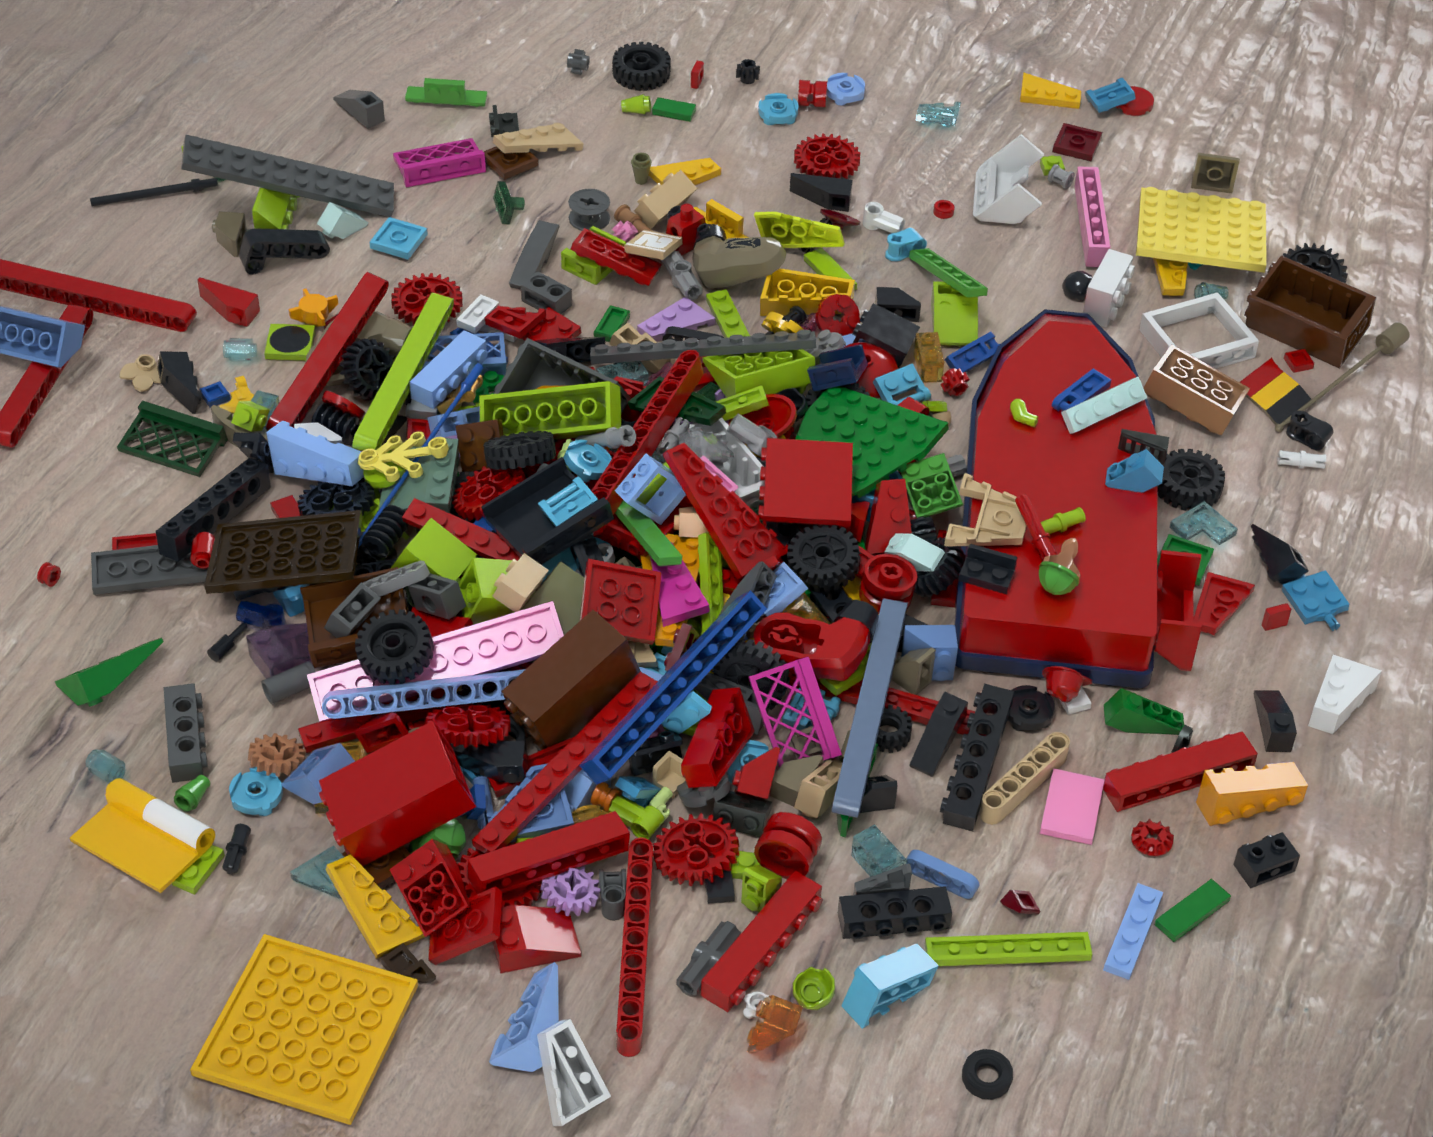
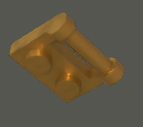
[437,375,483,414]

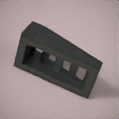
[1118,429,1169,465]

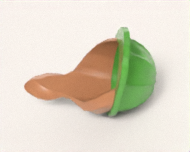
[1039,538,1080,595]

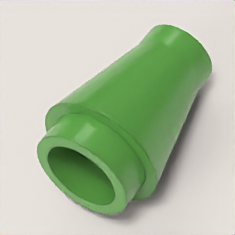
[174,775,210,811]

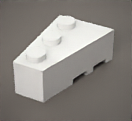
[1308,655,1382,734]

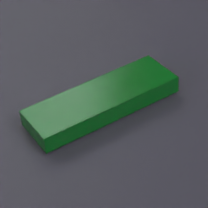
[1154,878,1231,942]

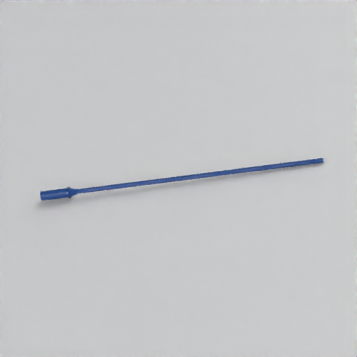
[358,363,484,548]

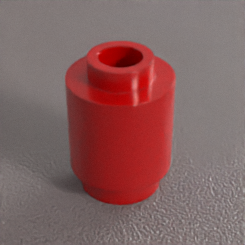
[190,532,215,569]

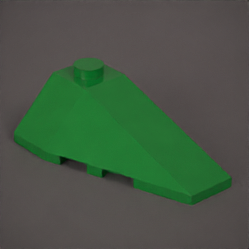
[55,637,164,707]

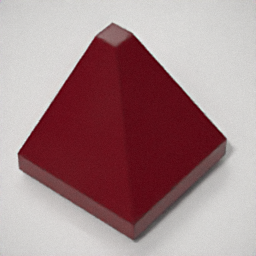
[1000,890,1041,914]

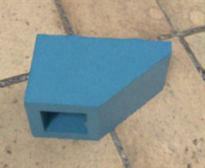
[1105,449,1164,493]

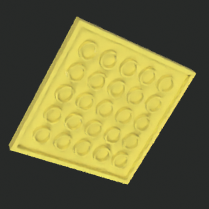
[1136,187,1266,273]

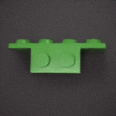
[405,78,487,107]

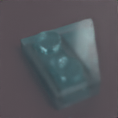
[916,102,961,127]
[290,845,344,899]

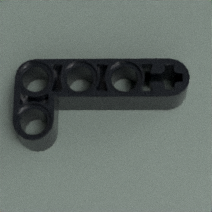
[239,229,330,275]

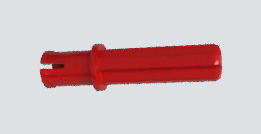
[1015,494,1058,560]

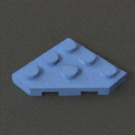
[490,763,574,843]

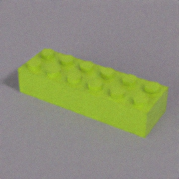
[479,381,621,440]

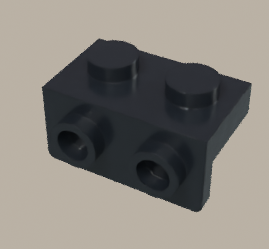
[629,731,683,776]

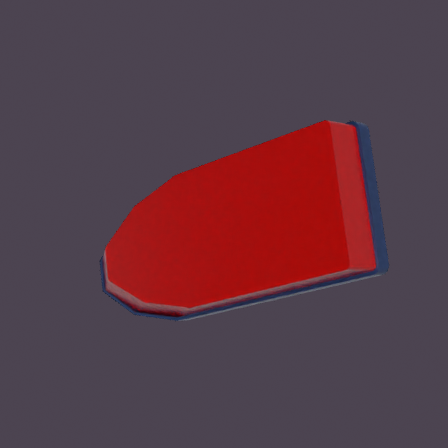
[954,309,1157,688]

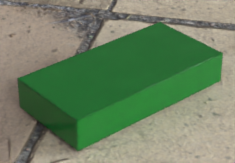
[652,97,696,122]
[593,305,630,342]

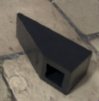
[790,173,853,212]
[535,337,606,363]
[157,351,202,414]
[1251,524,1309,585]

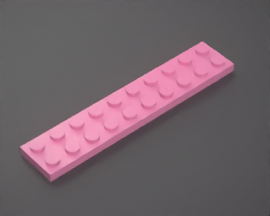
[307,601,564,722]

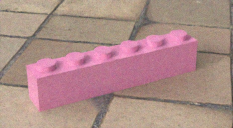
[1074,167,1111,267]

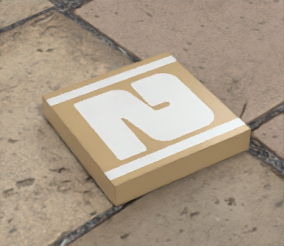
[625,230,682,260]

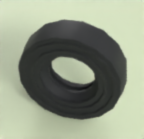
[962,1049,1013,1100]

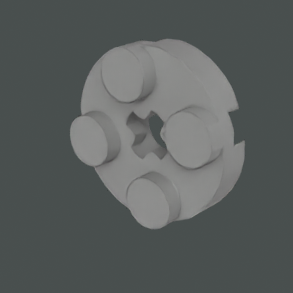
[803,330,846,366]

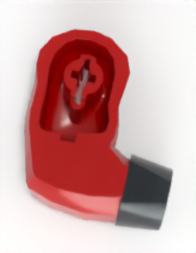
[753,600,879,681]

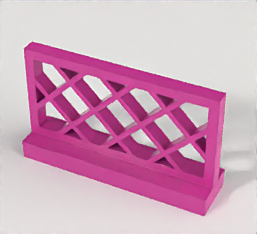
[393,138,486,187]
[748,657,842,769]

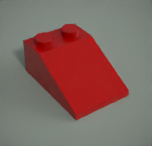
[492,905,581,974]

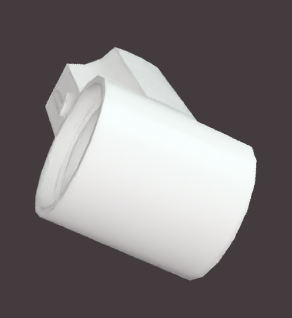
[862,202,906,233]

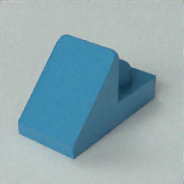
[273,584,309,617]
[615,776,661,808]

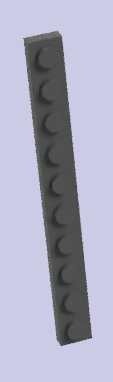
[590,330,816,365]

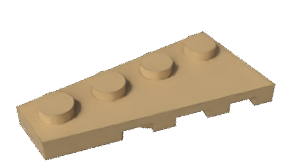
[493,123,584,153]

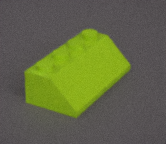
[252,187,300,229]

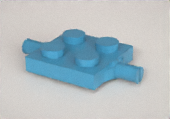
[1282,570,1350,631]

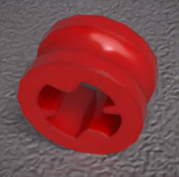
[37,562,61,587]

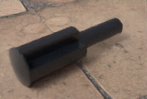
[207,623,248,661]

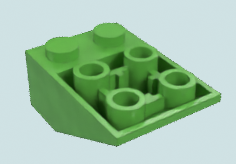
[900,453,963,518]

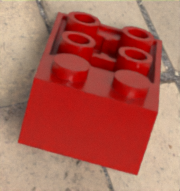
[389,839,470,938]

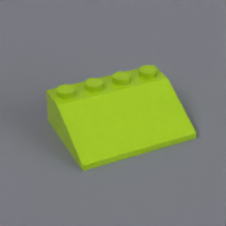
[703,349,815,397]

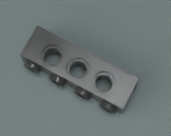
[163,683,208,783]

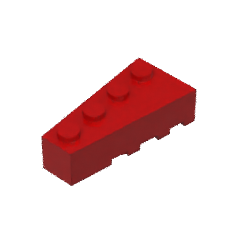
[681,687,755,788]

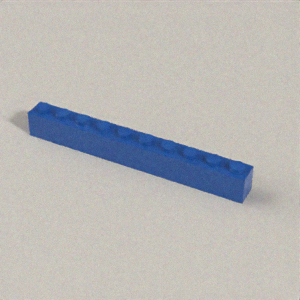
[579,590,767,784]

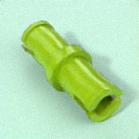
[1040,507,1086,534]

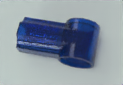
[236,601,287,637]

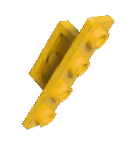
[694,199,749,239]

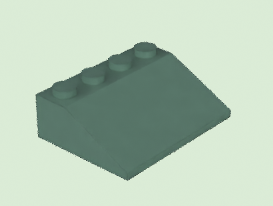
[379,438,460,514]

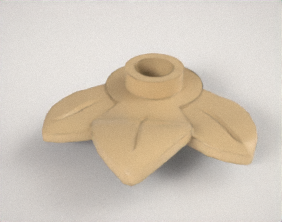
[119,354,161,392]

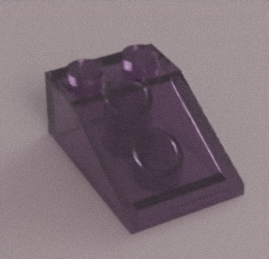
[246,623,315,679]

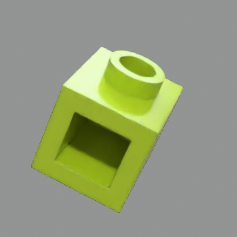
[231,401,270,432]

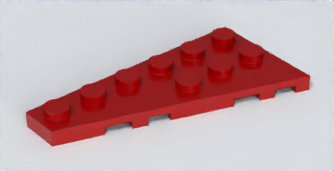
[662,443,788,580]

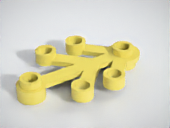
[358,432,449,482]

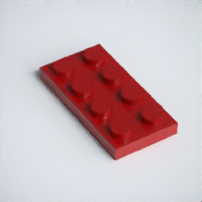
[570,228,662,286]

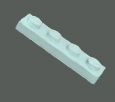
[1061,377,1147,434]

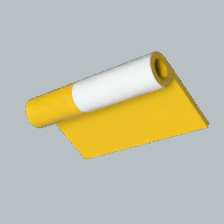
[70,778,215,893]

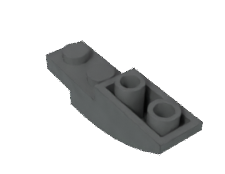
[718,561,777,643]

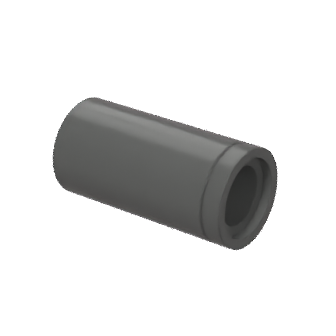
[261,661,316,704]

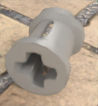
[1047,164,1075,189]

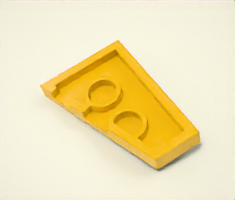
[1020,72,1081,109]
[649,158,721,185]

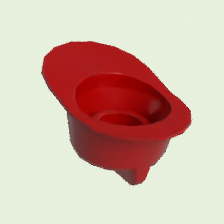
[1042,666,1093,703]

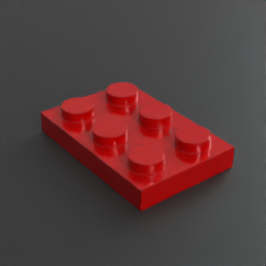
[428,886,502,965]

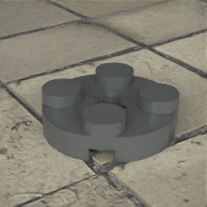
[677,773,731,807]

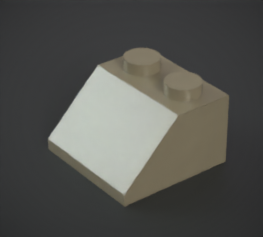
[1191,153,1240,193]

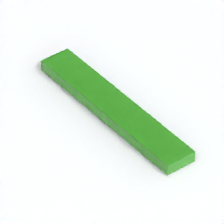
[909,248,988,298]
[615,500,683,566]

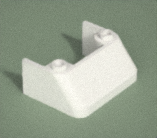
[973,134,1044,224]

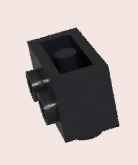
[1233,832,1300,889]

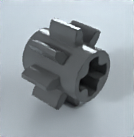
[567,49,590,75]

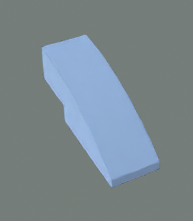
[427,406,480,438]

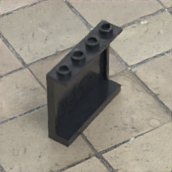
[481,457,614,565]

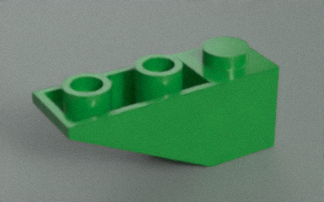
[1103,688,1184,735]

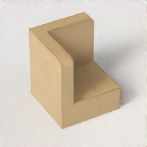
[653,751,686,799]

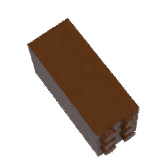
[1244,255,1376,369]
[501,610,641,751]

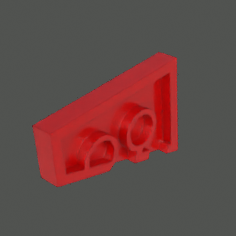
[1194,572,1255,635]

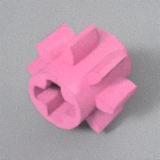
[612,221,638,243]

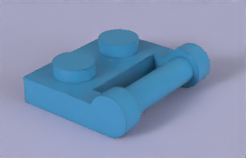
[1085,78,1136,113]

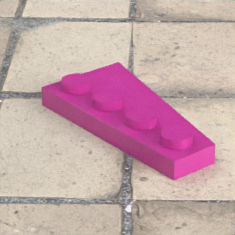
[650,542,710,627]

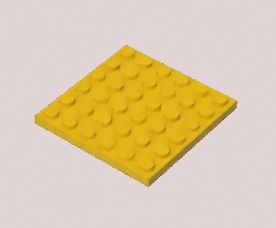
[190,934,418,1125]

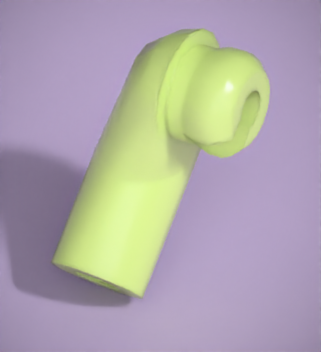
[649,787,673,821]

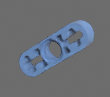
[904,850,980,899]

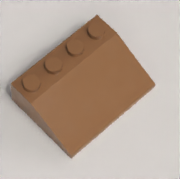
[1143,344,1250,436]

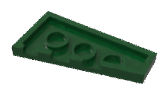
[628,376,726,426]

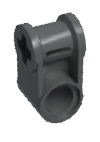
[599,869,626,921]

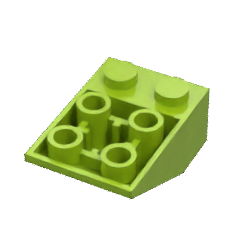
[931,281,978,346]

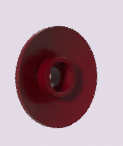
[820,209,861,230]

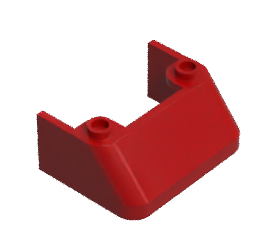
[1154,550,1202,671]

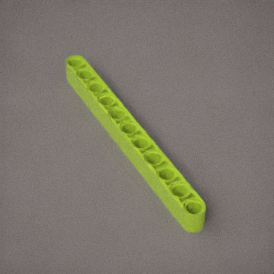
[352,292,454,451]

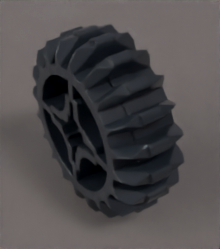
[339,338,395,400]
[913,537,966,598]

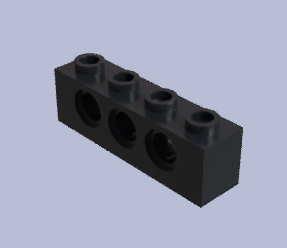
[837,886,952,939]

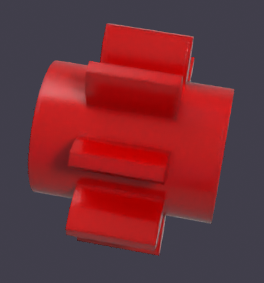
[940,368,970,396]

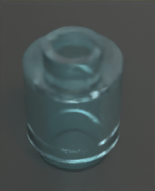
[223,338,257,361]
[85,749,126,784]

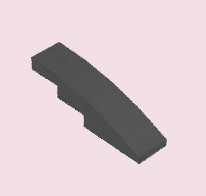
[509,220,560,290]

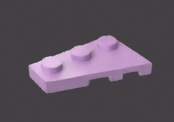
[637,297,715,342]

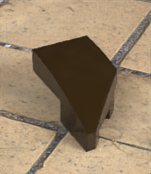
[381,943,436,982]

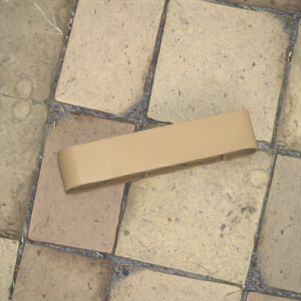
[980,732,1070,825]

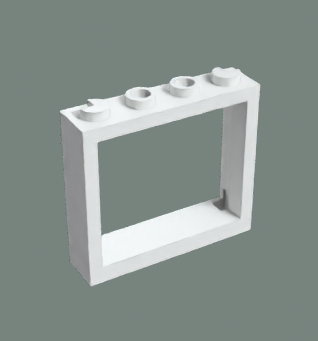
[1139,292,1259,369]

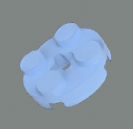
[826,73,865,106]

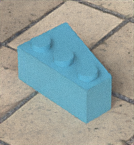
[841,944,939,1029]

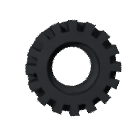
[876,705,912,753]

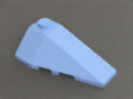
[489,962,559,1072]

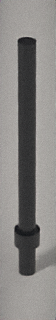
[90,178,218,206]

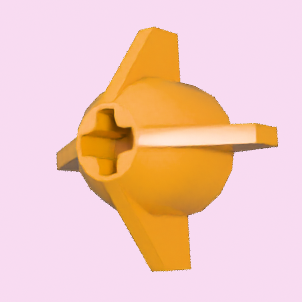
[288,288,338,327]

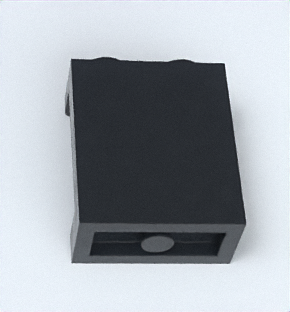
[852,303,920,368]

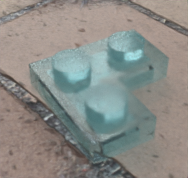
[1169,501,1238,545]

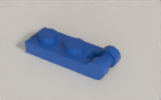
[944,331,1000,373]
[1052,368,1111,411]

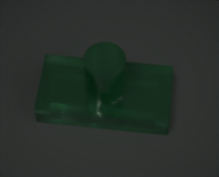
[493,181,525,224]

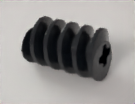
[311,402,360,446]
[362,505,408,558]

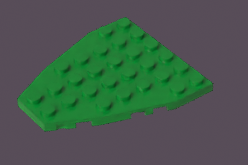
[795,386,949,498]

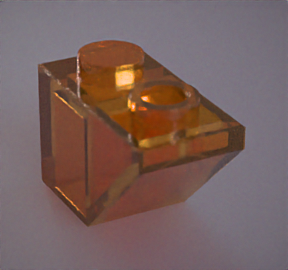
[747,995,803,1053]

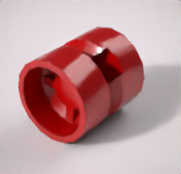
[798,80,827,108]

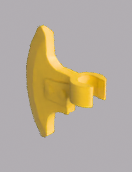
[219,375,270,413]

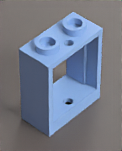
[615,454,686,525]

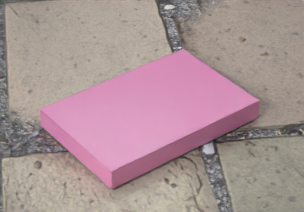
[1040,768,1104,845]

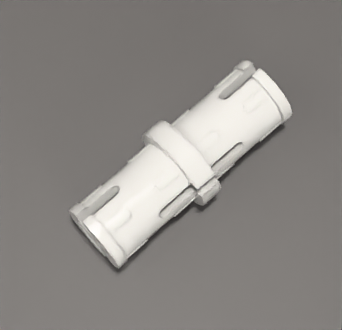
[1277,450,1326,469]

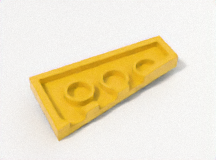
[325,855,425,959]

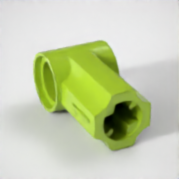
[608,795,665,840]

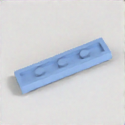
[1103,883,1163,980]

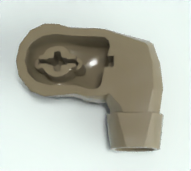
[306,311,413,386]

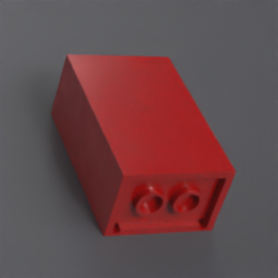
[319,721,476,867]

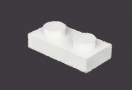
[456,294,499,334]

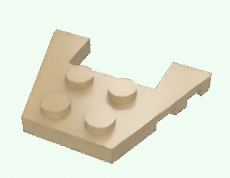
[944,473,1027,546]

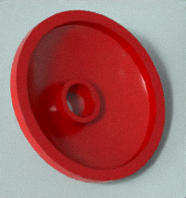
[843,342,898,398]
[729,394,797,443]

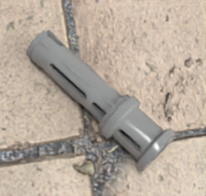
[576,425,636,449]

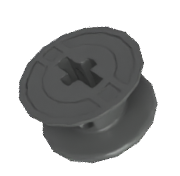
[568,189,610,231]

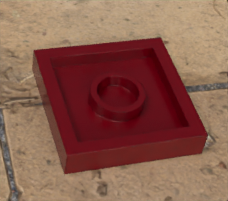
[1052,123,1103,162]

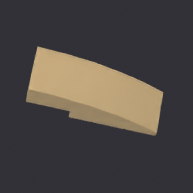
[609,323,676,375]

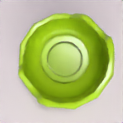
[792,967,835,1010]

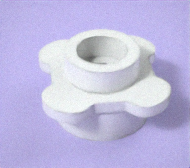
[743,992,772,1020]

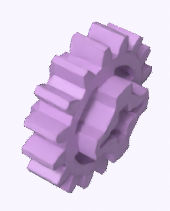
[540,866,600,916]

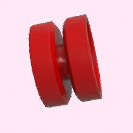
[859,554,917,614]
[754,812,822,879]

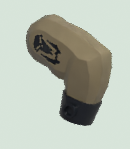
[692,223,786,288]

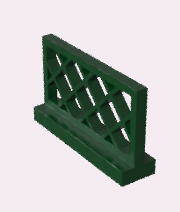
[117,400,228,477]

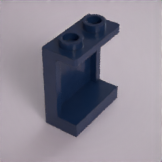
[807,344,868,391]

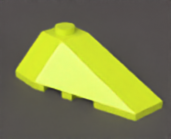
[754,212,845,248]

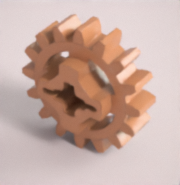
[248,733,306,777]

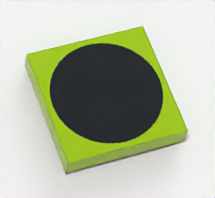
[264,324,316,361]

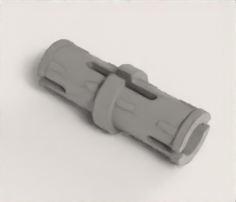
[657,417,690,458]

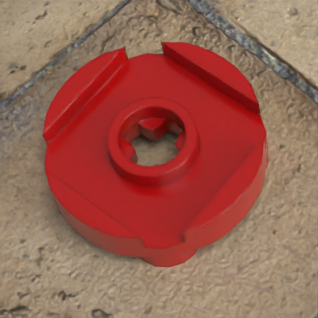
[815,294,860,336]

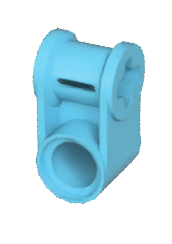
[885,228,927,262]

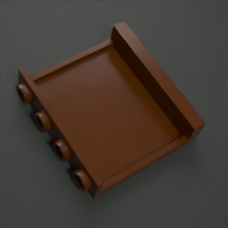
[300,567,408,668]

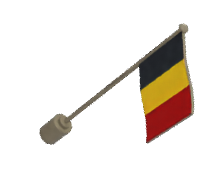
[1240,322,1410,432]

